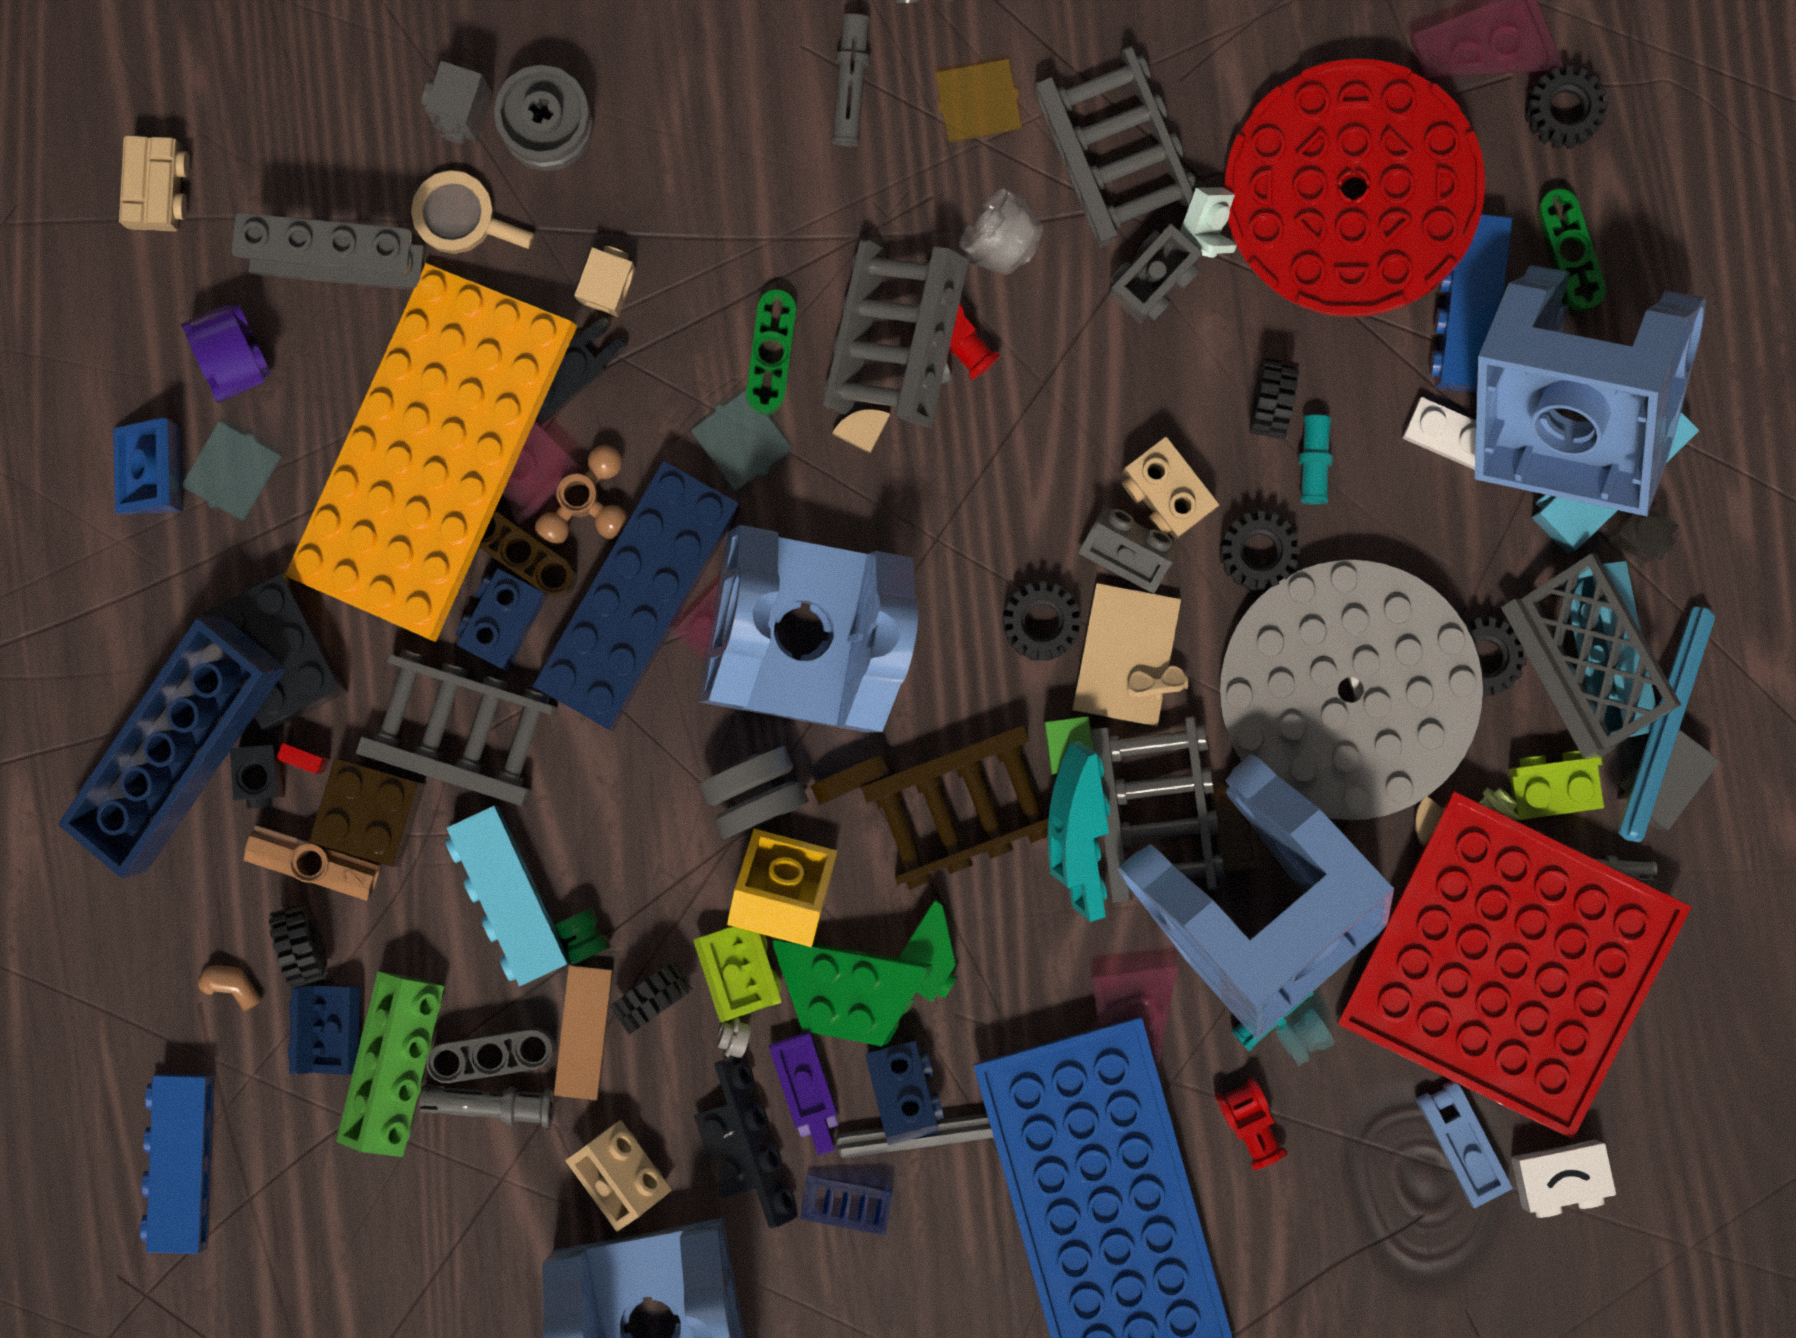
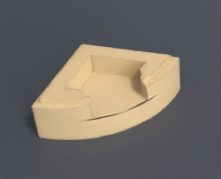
[832,410,890,454]
[1415,796,1443,848]

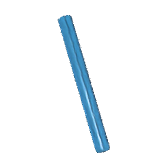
[1618,607,1715,842]

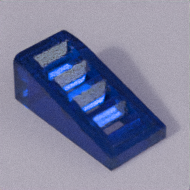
[800,1175,893,1235]

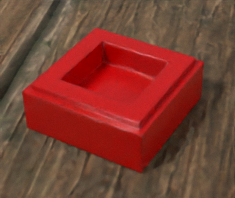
[277,743,330,775]

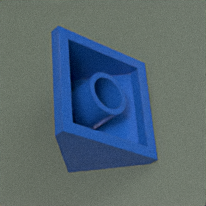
[113,418,183,514]

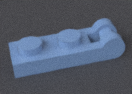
[1416,1080,1513,1209]

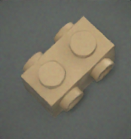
[1122,437,1219,541]
[565,1120,672,1232]

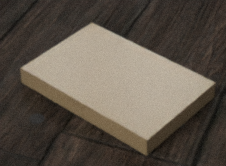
[1072,583,1181,727]

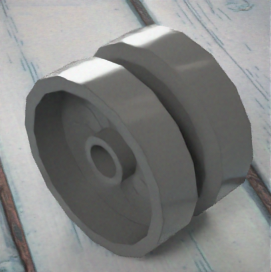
[493,65,594,171]
[698,746,810,841]

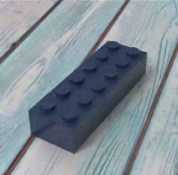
[533,460,741,731]
[57,614,286,879]

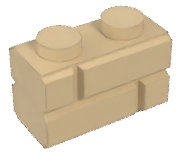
[119,136,189,231]

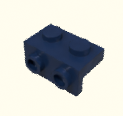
[288,985,360,1075]

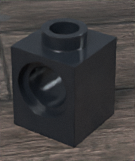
[230,745,285,809]

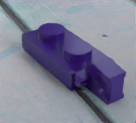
[768,1031,839,1156]

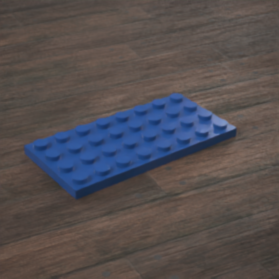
[973,1016,1232,1338]

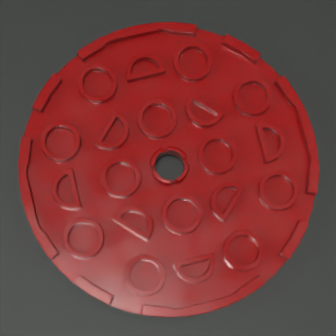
[1224,59,1485,317]

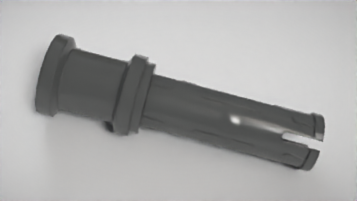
[419,1085,555,1128]

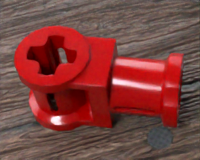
[949,303,1001,381]
[1214,1076,1288,1170]

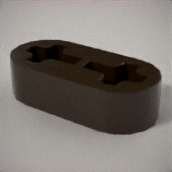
[810,753,894,806]

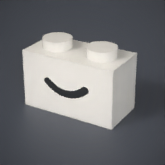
[1511,1139,1616,1218]

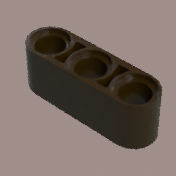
[479,511,577,598]

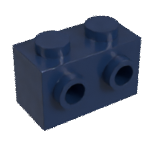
[456,568,548,671]
[865,1041,944,1145]

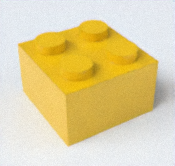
[727,829,838,947]

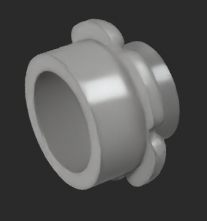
[716,1018,751,1059]

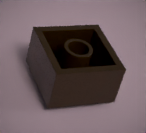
[309,758,426,867]

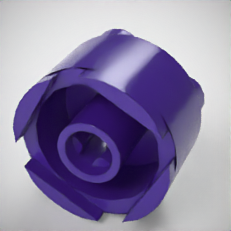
[181,303,271,403]

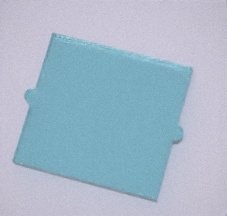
[691,391,792,492]
[182,422,281,521]

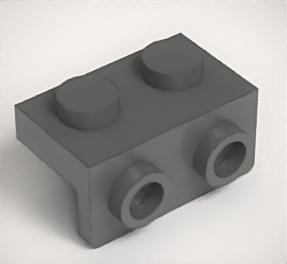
[1078,506,1180,594]

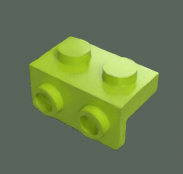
[693,926,781,1022]

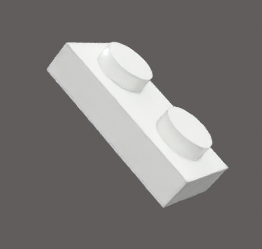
[1402,397,1476,470]

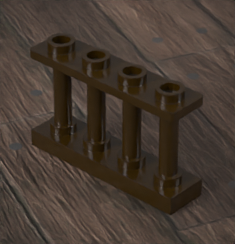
[861,726,1049,890]

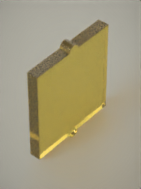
[935,59,1022,143]

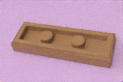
[554,965,613,1100]

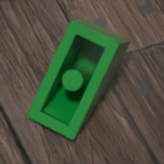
[898,900,958,1002]

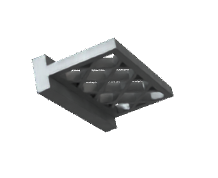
[1501,553,1681,758]

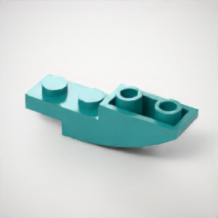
[1048,740,1110,922]

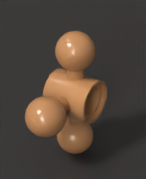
[534,445,629,547]

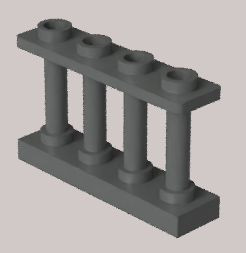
[1034,46,1198,249]
[232,213,426,290]
[823,240,969,428]
[356,650,558,806]
[1090,716,1226,903]

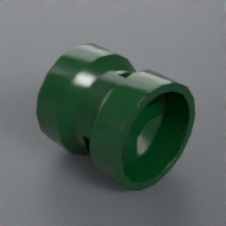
[554,908,611,965]

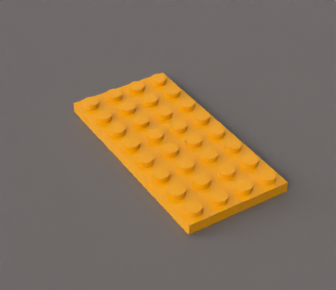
[285,263,577,642]

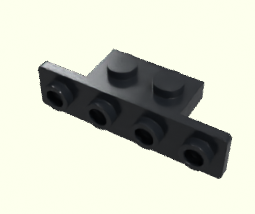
[693,1055,798,1229]

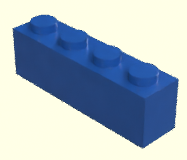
[1429,215,1512,393]
[140,1073,214,1254]

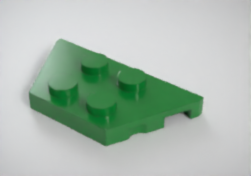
[773,938,933,1046]

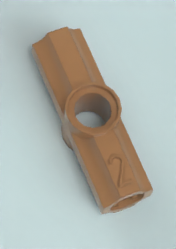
[243,825,381,901]

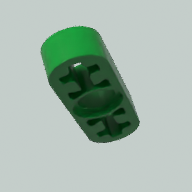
[1537,189,1606,312]
[746,290,796,415]

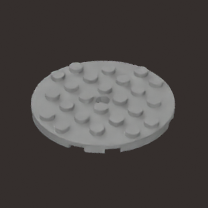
[1220,560,1483,820]

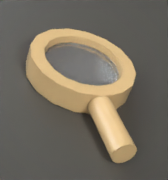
[411,170,535,254]

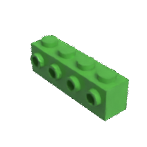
[336,971,444,1157]

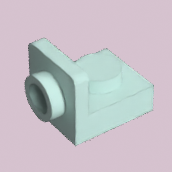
[1180,187,1237,257]

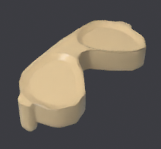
[1127,666,1188,700]

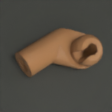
[197,965,262,1012]

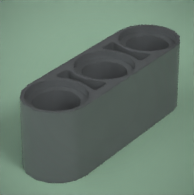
[426,1028,556,1083]

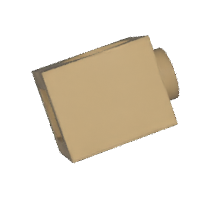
[574,246,636,317]

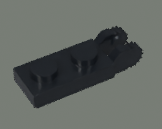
[536,317,628,426]

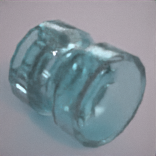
[1275,1007,1335,1067]

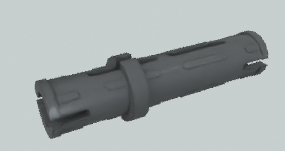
[832,14,870,147]

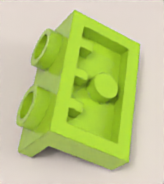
[1508,751,1604,820]

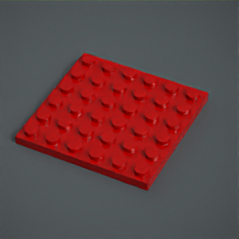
[1336,790,1692,1139]

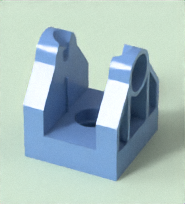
[1475,265,1706,516]
[698,525,919,733]
[1117,754,1394,1040]
[542,1218,746,1338]

